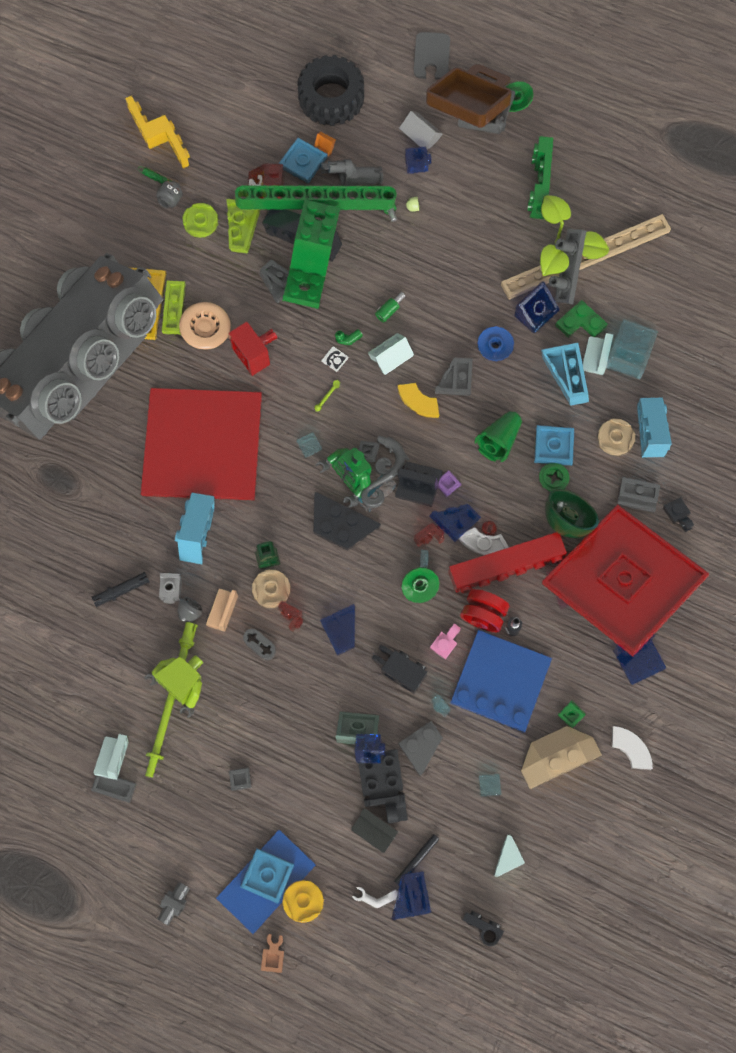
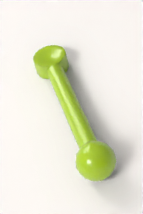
[314,380,340,411]

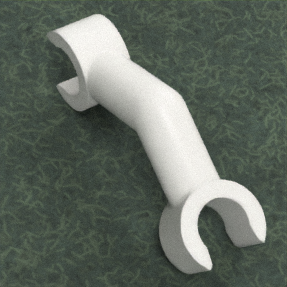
[352,887,400,908]

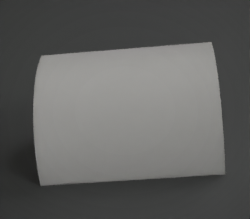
[399,111,443,150]

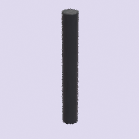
[394,834,439,887]

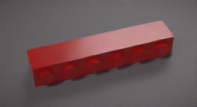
[448,532,567,593]

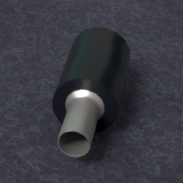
[505,617,522,636]

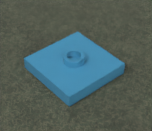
[278,138,327,183]
[534,425,574,466]
[240,848,295,903]

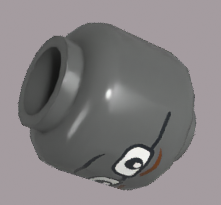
[156,181,183,208]

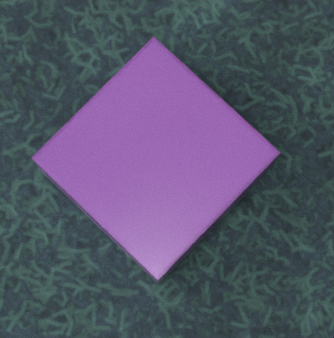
[438,470,461,497]

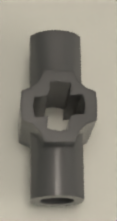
[157,882,190,926]

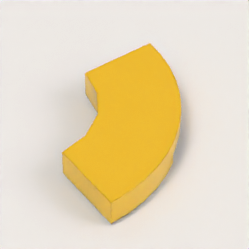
[397,383,439,418]

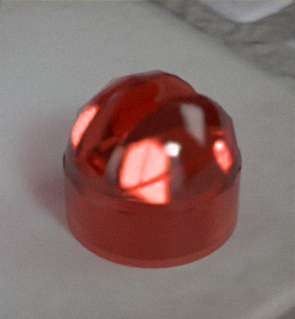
[481,521,497,536]

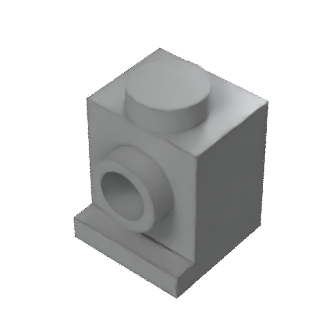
[159,573,182,604]

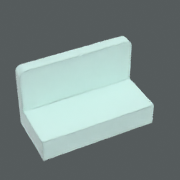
[368,333,414,374]
[583,333,613,375]
[94,734,129,780]

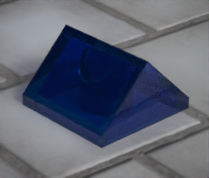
[514,281,560,333]

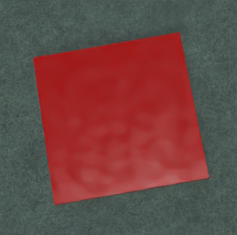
[141,388,262,500]
[542,504,709,656]

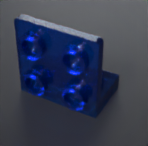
[613,634,666,685]

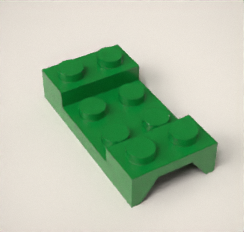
[527,136,554,219]

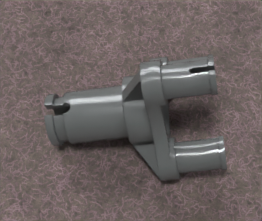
[320,159,383,199]

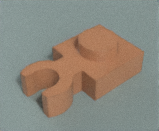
[261,934,285,973]

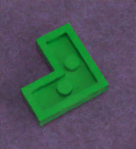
[555,300,608,338]

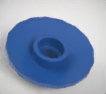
[477,326,514,361]

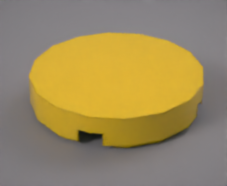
[283,880,324,923]

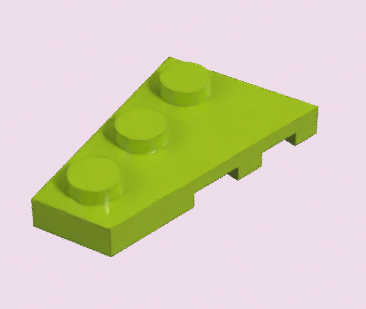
[226,199,261,254]

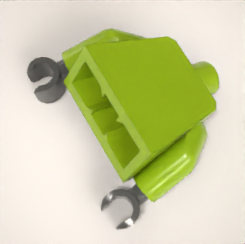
[145,655,203,718]

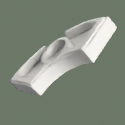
[458,527,509,556]
[612,726,653,770]

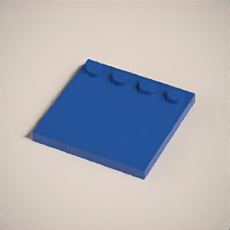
[450,630,552,733]

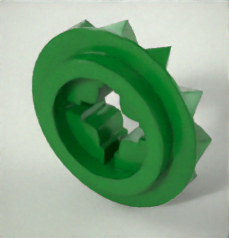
[539,463,570,492]

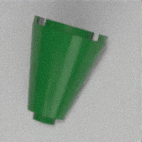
[474,411,522,462]

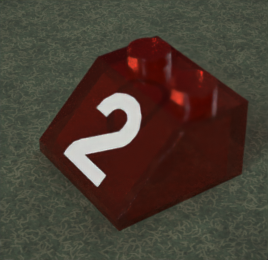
[248,163,284,199]

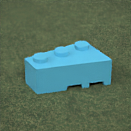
[541,343,589,406]
[637,397,672,458]
[175,493,215,564]

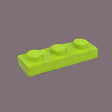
[162,281,186,334]

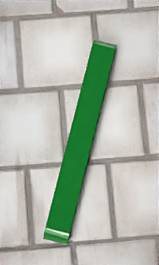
[235,185,397,210]

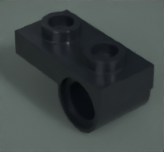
[461,911,504,946]

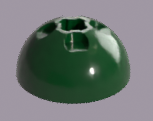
[545,489,599,538]

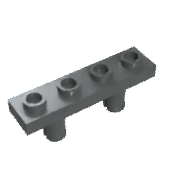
[549,229,586,304]

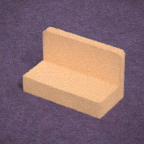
[206,588,238,632]

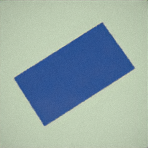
[216,830,316,934]

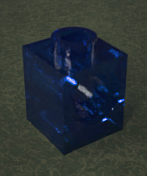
[405,147,432,174]
[355,734,385,763]

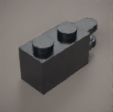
[372,645,428,695]

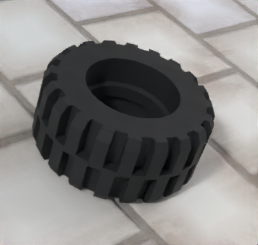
[297,55,364,126]

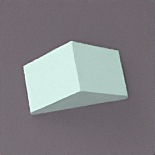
[493,835,525,877]

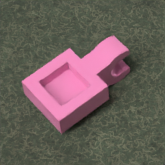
[430,623,461,660]

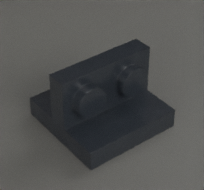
[395,461,443,507]

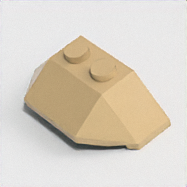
[521,726,602,789]

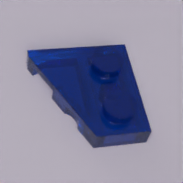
[429,504,481,542]
[320,604,355,656]
[392,871,431,920]

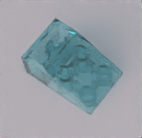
[606,319,658,379]

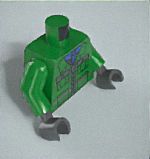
[315,448,371,508]

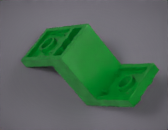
[282,200,340,309]

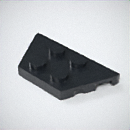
[313,492,381,551]

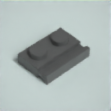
[617,477,660,513]

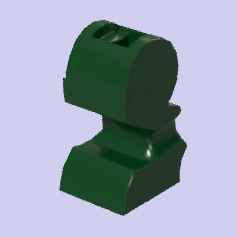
[255,541,281,569]

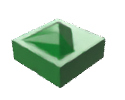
[558,700,586,728]

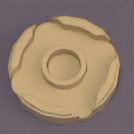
[597,418,635,456]
[252,569,291,608]

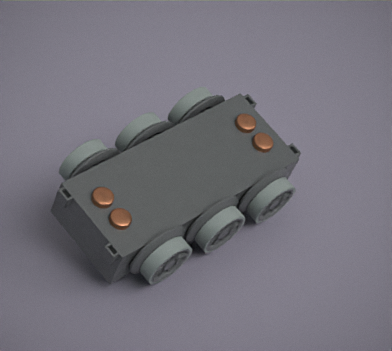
[0,253,164,440]

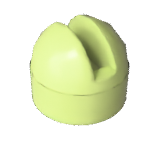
[406,196,420,212]

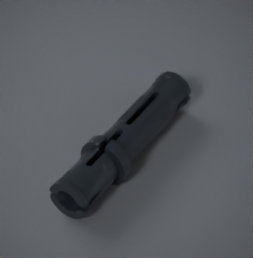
[91,571,150,608]

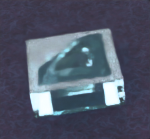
[432,695,451,717]

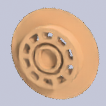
[179,302,231,349]

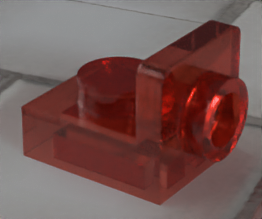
[414,522,444,547]
[278,601,304,632]

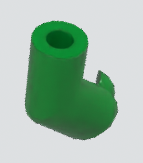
[335,329,363,345]

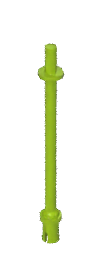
[145,622,198,778]

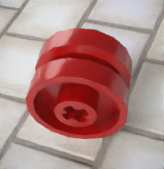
[460,589,510,633]

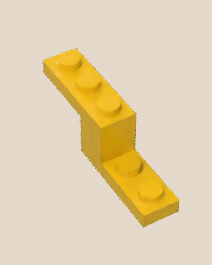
[125,96,190,168]

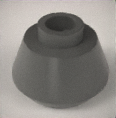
[177,597,203,622]

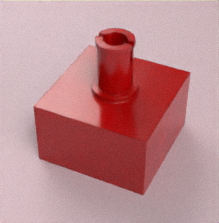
[228,322,278,376]

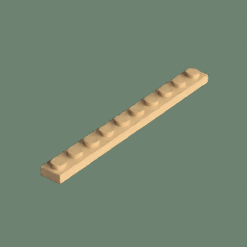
[501,214,671,300]

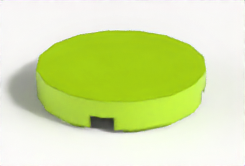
[183,203,218,238]

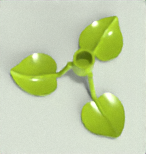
[540,195,609,276]

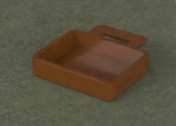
[426,64,511,128]

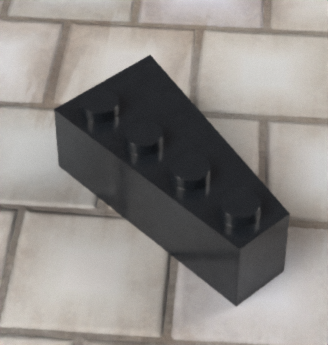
[262,210,342,262]

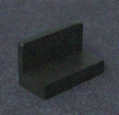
[351,808,398,853]

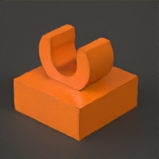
[314,132,336,157]

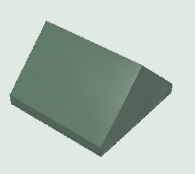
[336,712,379,747]

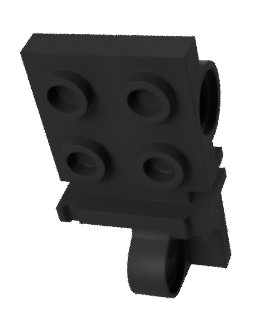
[357,749,408,824]

